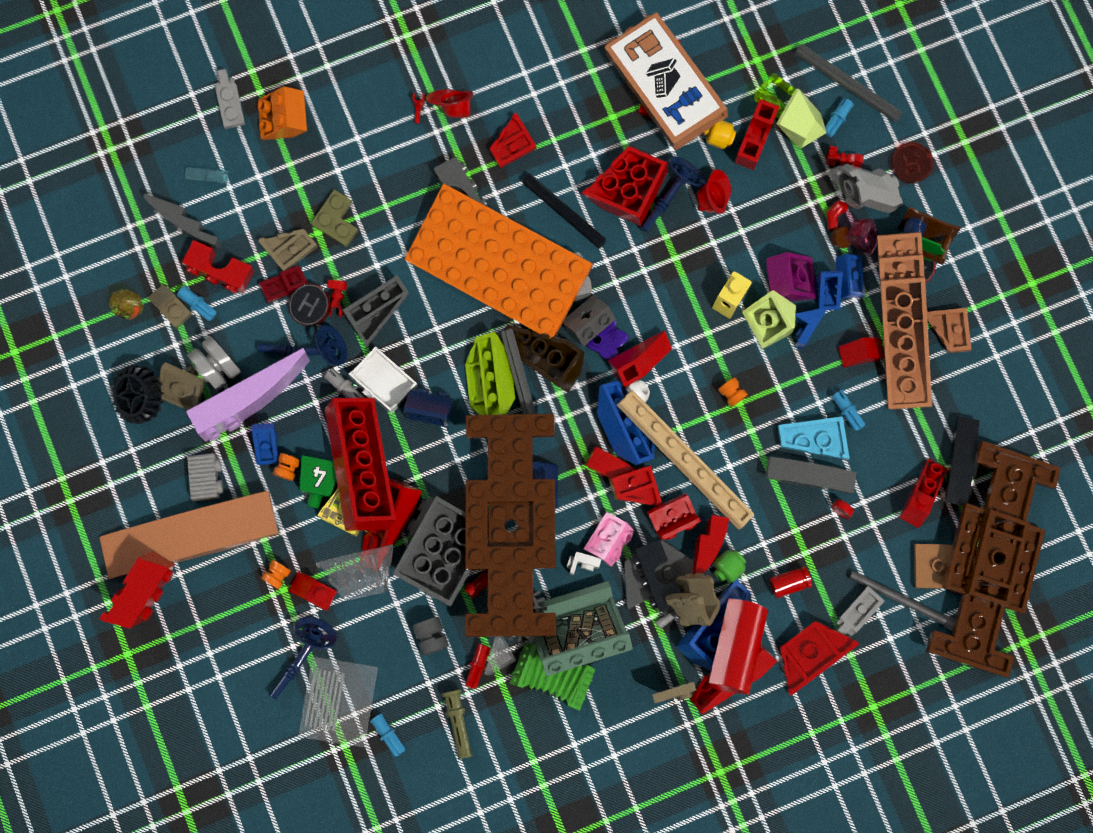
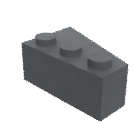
[343,275,409,348]

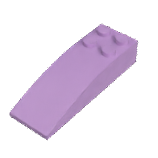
[186,348,310,442]

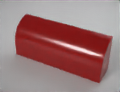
[709,598,768,695]

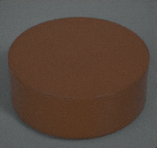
[831,227,853,248]

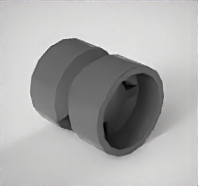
[412,617,449,656]

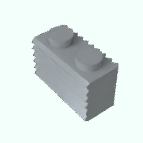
[187,453,223,502]

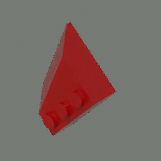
[582,146,668,226]

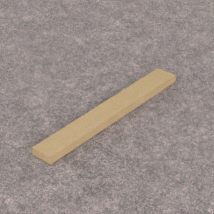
[617,390,754,530]

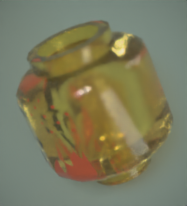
[109,289,143,320]

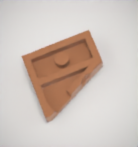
[927,308,972,353]

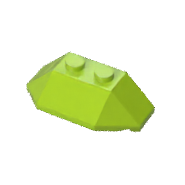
[465,332,515,415]

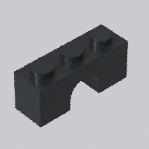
[632,540,681,613]

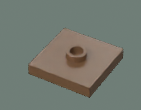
[914,544,953,589]

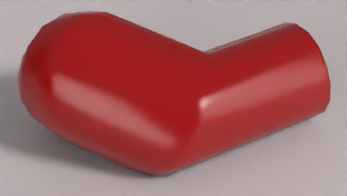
[826,201,848,231]

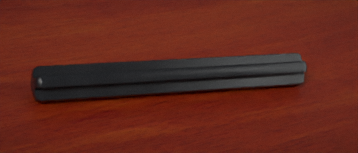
[522,173,606,248]

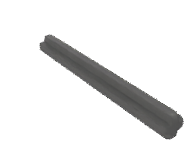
[501,329,536,414]

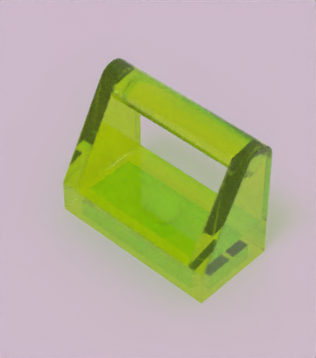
[754,73,796,118]

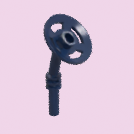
[641,156,705,233]
[258,325,347,366]
[269,617,337,700]

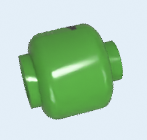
[713,550,746,583]

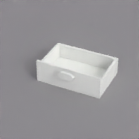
[349,346,418,415]

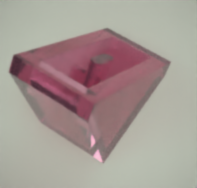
[845,218,879,256]

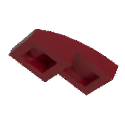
[259,265,308,304]

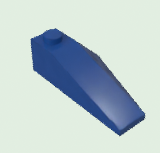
[676,579,751,671]

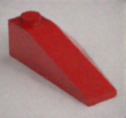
[361,477,422,570]
[690,643,777,714]

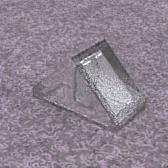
[484,637,516,677]

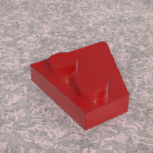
[490,113,537,169]

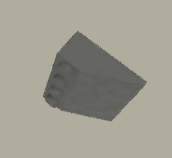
[392,496,489,606]

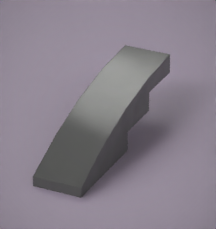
[143,194,221,251]
[765,456,856,494]

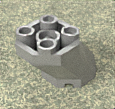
[835,164,903,213]

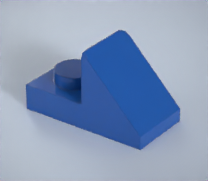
[795,308,826,350]
[252,423,279,465]

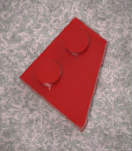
[609,465,663,506]

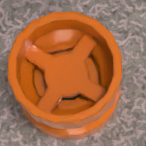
[718,377,748,407]
[272,453,301,481]
[261,559,291,589]

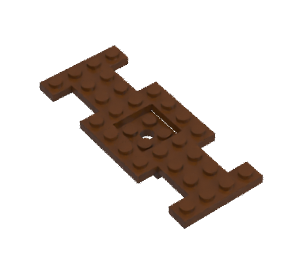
[465,414,556,637]
[925,441,1061,678]

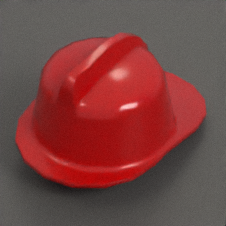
[426,89,474,118]
[697,169,731,214]

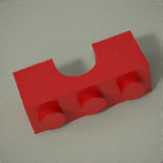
[735,99,780,171]
[182,240,254,294]

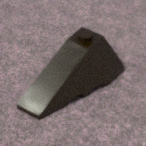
[499,325,585,392]

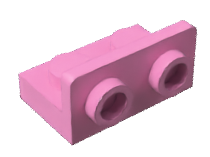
[584,512,634,567]

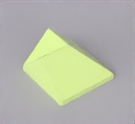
[776,89,827,148]
[742,290,796,349]

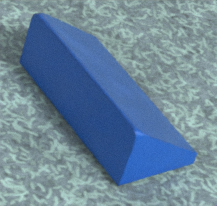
[836,254,865,299]

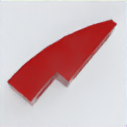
[692,515,729,575]

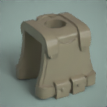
[665,573,720,626]

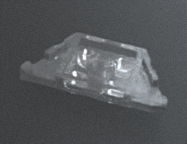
[316,544,394,601]

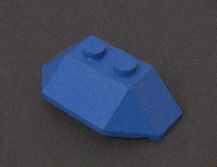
[597,380,655,465]

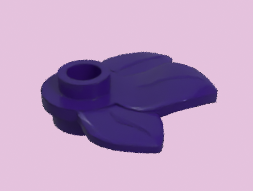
[586,320,629,360]

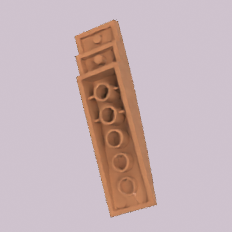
[877,232,932,409]
[100,491,279,580]

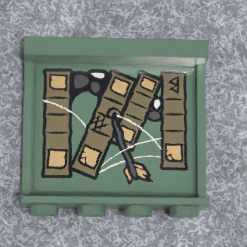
[533,581,633,676]

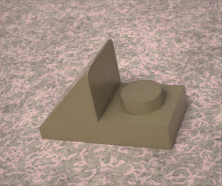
[148,284,192,329]

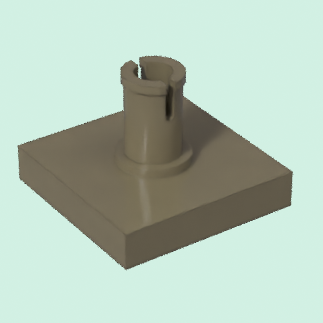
[159,362,205,410]

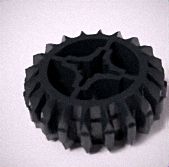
[110,365,164,424]

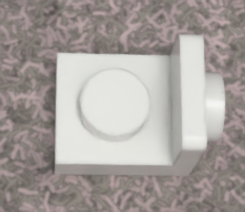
[567,552,601,575]

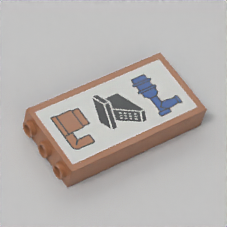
[604,12,728,151]

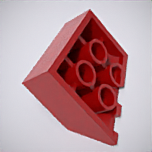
[99,551,175,629]

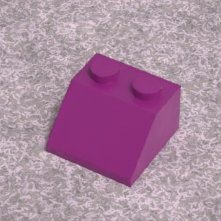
[766,252,817,302]

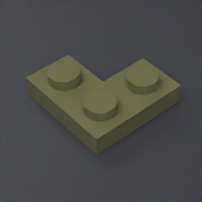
[311,189,358,248]

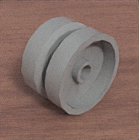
[187,336,241,392]

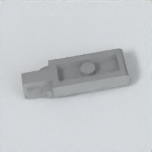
[215,69,246,129]
[836,586,884,637]

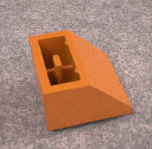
[258,86,307,140]

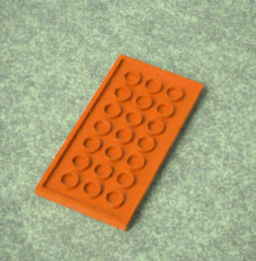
[404,184,594,339]

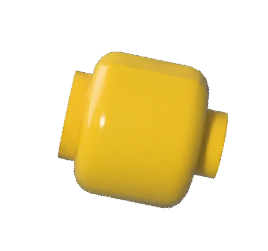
[703,120,736,149]

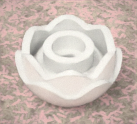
[626,380,650,403]

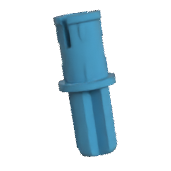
[825,98,854,138]
[177,286,217,321]
[831,390,865,431]
[370,713,405,757]

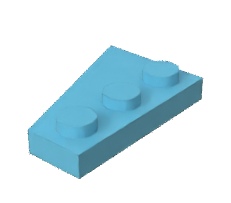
[777,417,850,460]

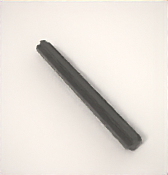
[795,44,903,122]

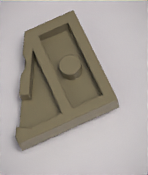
[258,229,318,271]
[652,682,696,703]

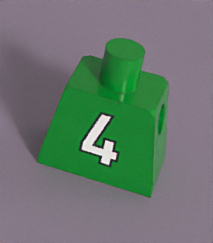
[300,455,338,509]

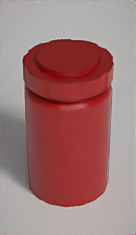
[769,566,812,599]

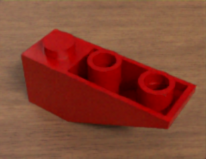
[608,331,672,387]
[899,458,948,528]

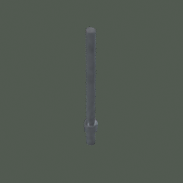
[849,571,955,631]

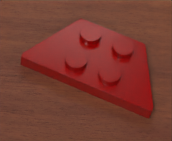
[780,621,859,696]

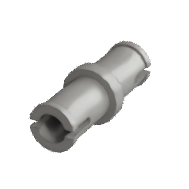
[324,368,365,398]

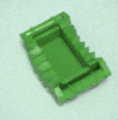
[510,642,596,711]

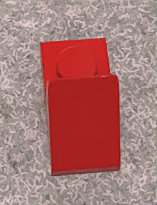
[288,572,337,611]

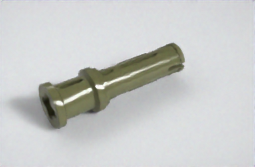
[442,689,473,759]

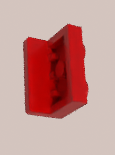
[647,493,701,540]

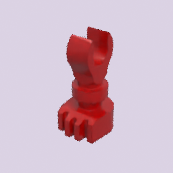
[826,146,864,168]
[327,280,347,318]

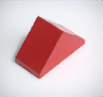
[838,337,885,368]

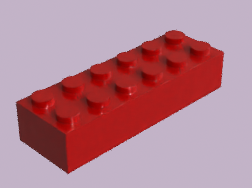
[325,398,396,531]

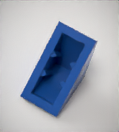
[816,270,843,310]

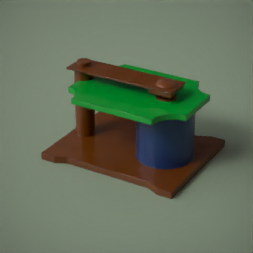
[898,207,961,265]

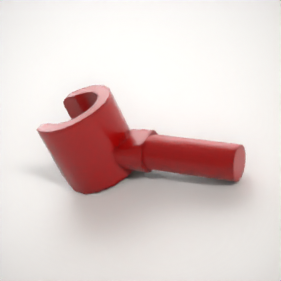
[412,93,425,124]

